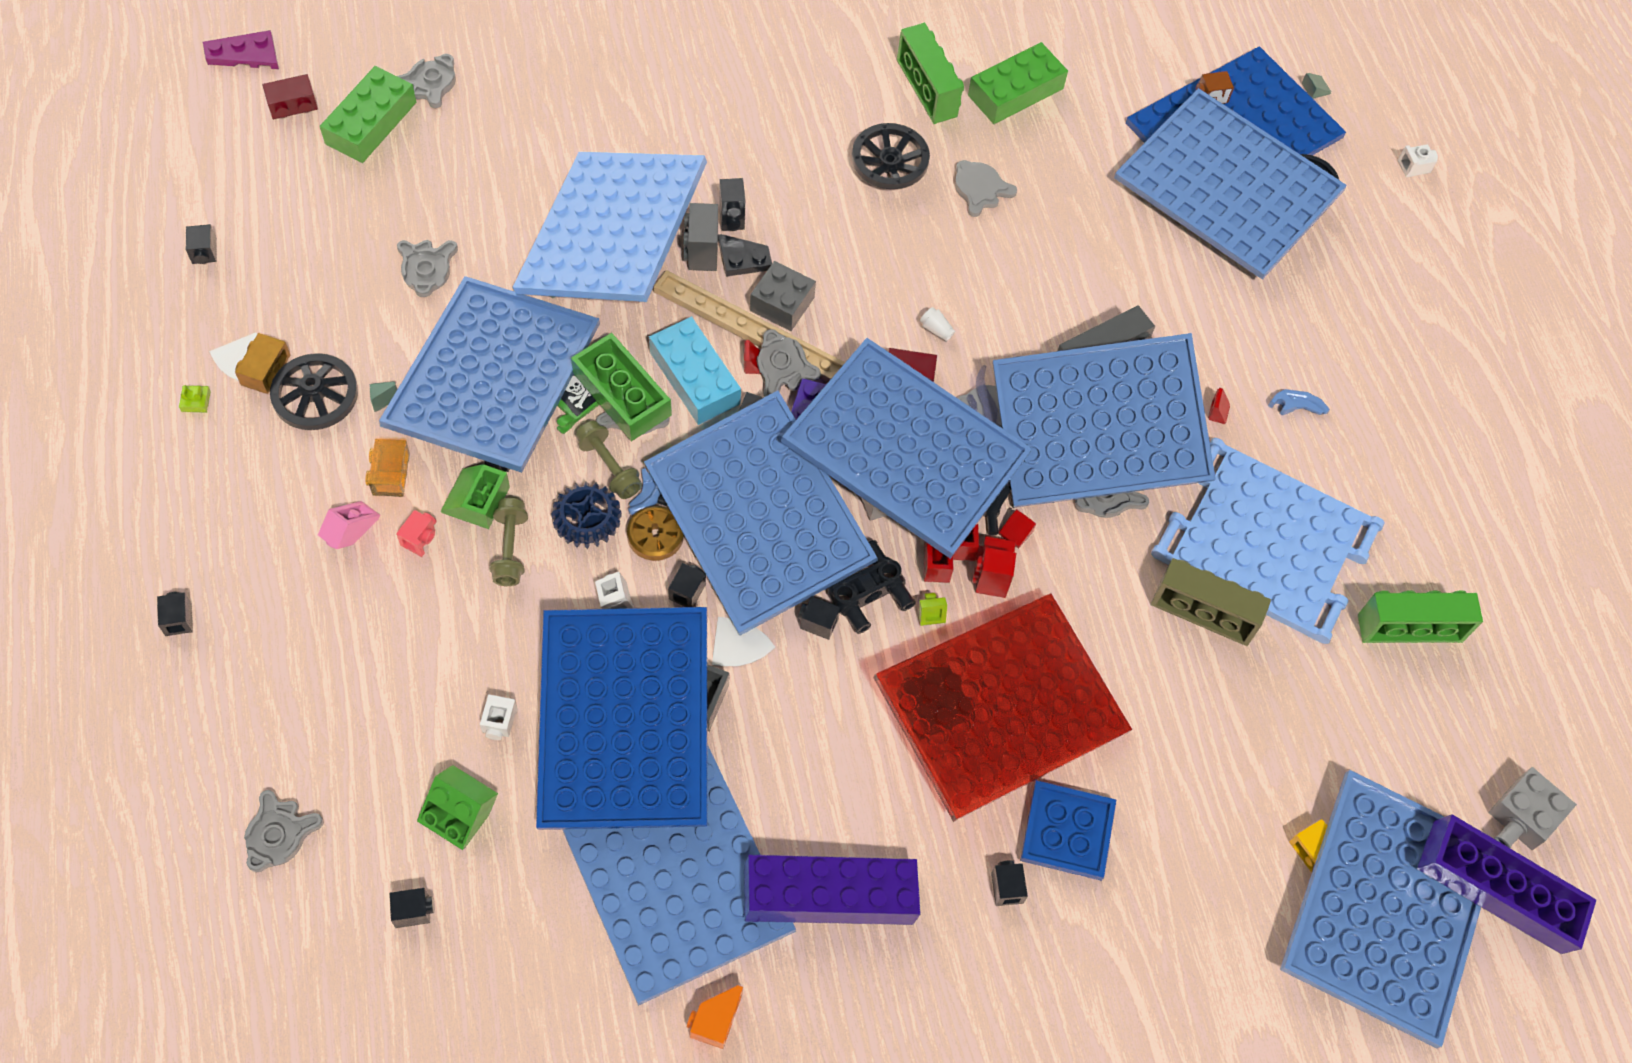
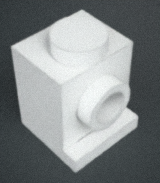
[1398,144,1438,178]
[595,572,635,609]
[480,694,518,740]

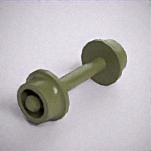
[576,421,642,499]
[489,498,528,587]

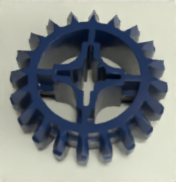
[551,481,622,549]

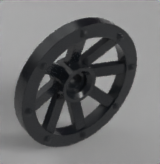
[852,123,930,189]
[270,353,358,430]

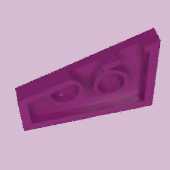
[203,30,279,69]

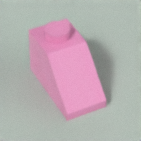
[318,501,380,549]

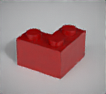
[924,524,979,583]
[972,536,1017,598]

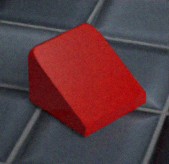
[744,340,761,374]
[1208,387,1230,424]
[999,509,1036,549]

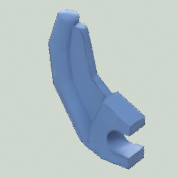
[1268,389,1330,415]
[628,468,661,515]

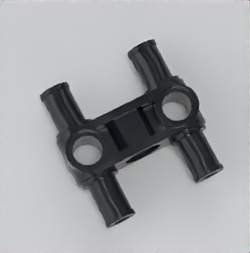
[828,540,916,634]

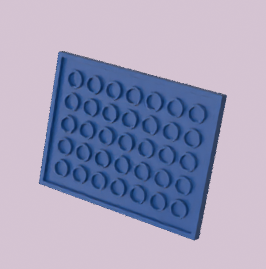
[1126,46,1346,155]
[536,607,707,830]

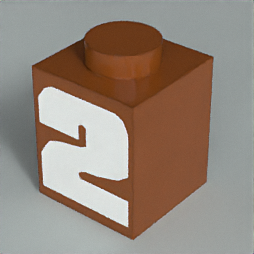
[1196,71,1234,104]

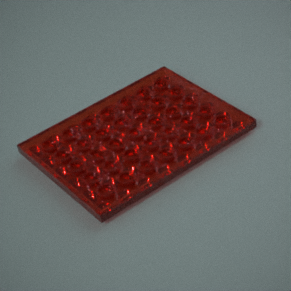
[873,593,1133,822]

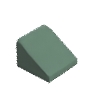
[1302,73,1331,99]
[369,381,397,412]

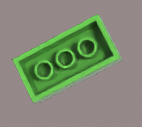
[897,22,964,124]
[968,42,1068,124]
[320,66,417,163]
[571,333,672,442]
[1358,590,1483,643]

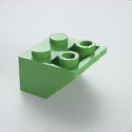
[441,464,510,529]
[417,765,498,850]

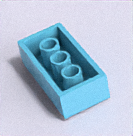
[649,316,741,425]

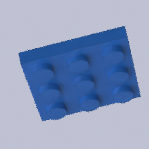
[1020,780,1117,881]

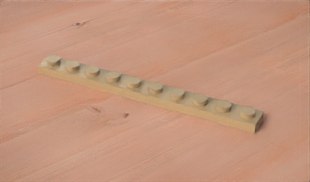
[654,270,845,382]

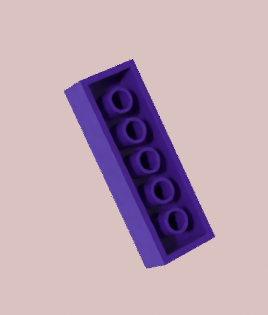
[1417,814,1597,954]
[744,855,921,925]

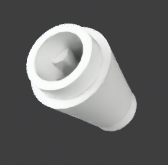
[920,307,956,342]

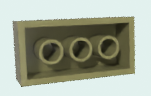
[1151,558,1271,646]

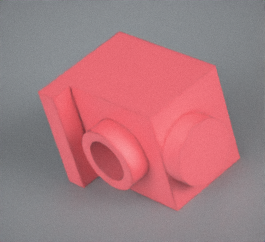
[396,510,437,557]

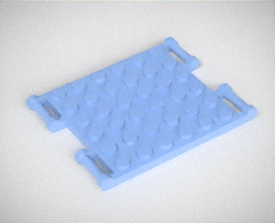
[1151,438,1385,644]

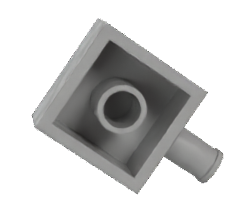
[1488,767,1577,850]

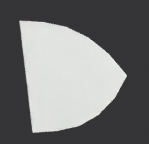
[209,332,257,381]
[712,617,775,666]

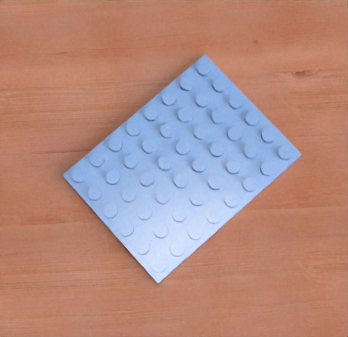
[513,152,707,302]

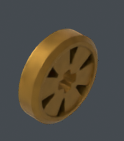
[627,506,684,561]

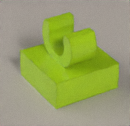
[179,385,211,413]
[918,592,947,626]

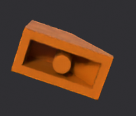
[686,985,743,1049]

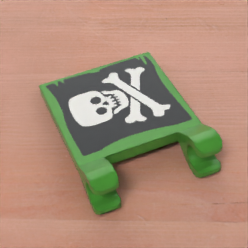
[557,374,600,434]

